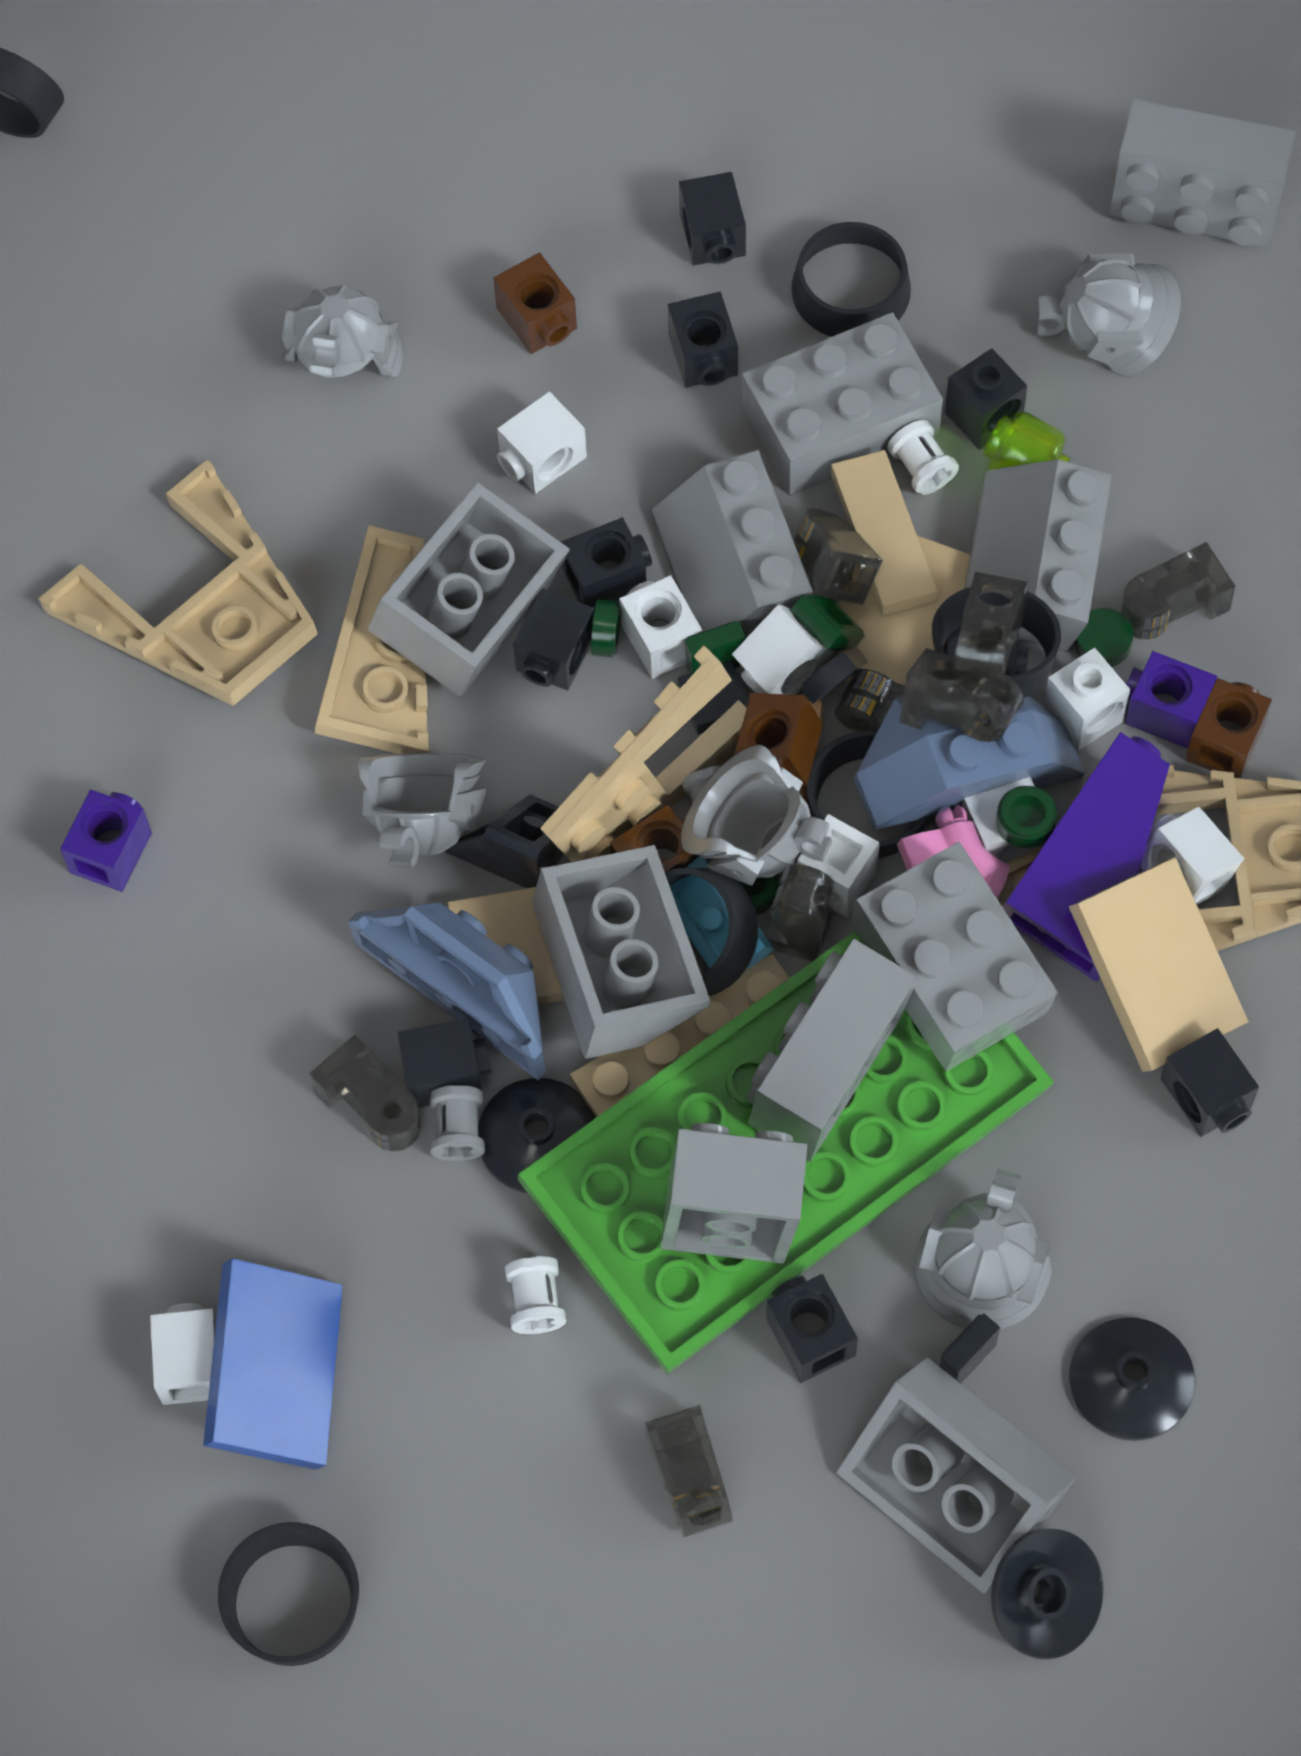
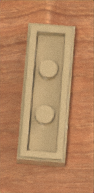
[831,450,938,616]

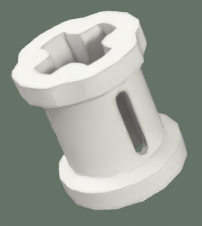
[887,420,959,495]
[505,1256,567,1334]

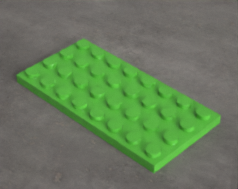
[518,931,1054,1375]

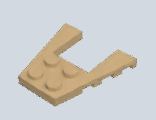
[39,459,318,706]
[540,646,747,862]
[1101,757,1301,951]

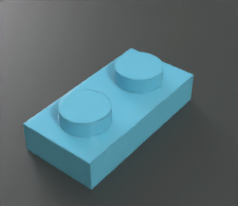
[670,856,774,969]

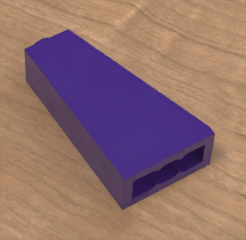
[1003,732,1170,982]

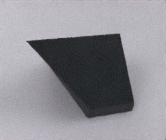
[444,794,563,888]

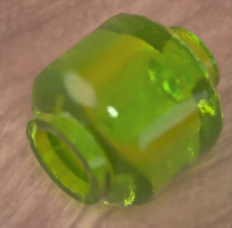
[982,411,1070,470]

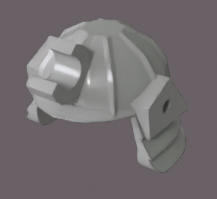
[1036,253,1181,377]
[282,284,403,378]
[681,745,832,886]
[358,753,487,868]
[915,1168,1052,1330]

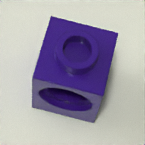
[1125,651,1218,749]
[60,789,152,892]

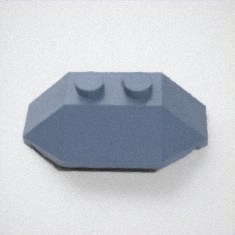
[853,686,1085,831]
[348,903,546,1081]

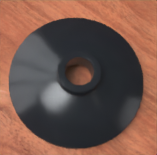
[478,1078,595,1193]
[1069,1318,1195,1441]
[991,1528,1104,1659]

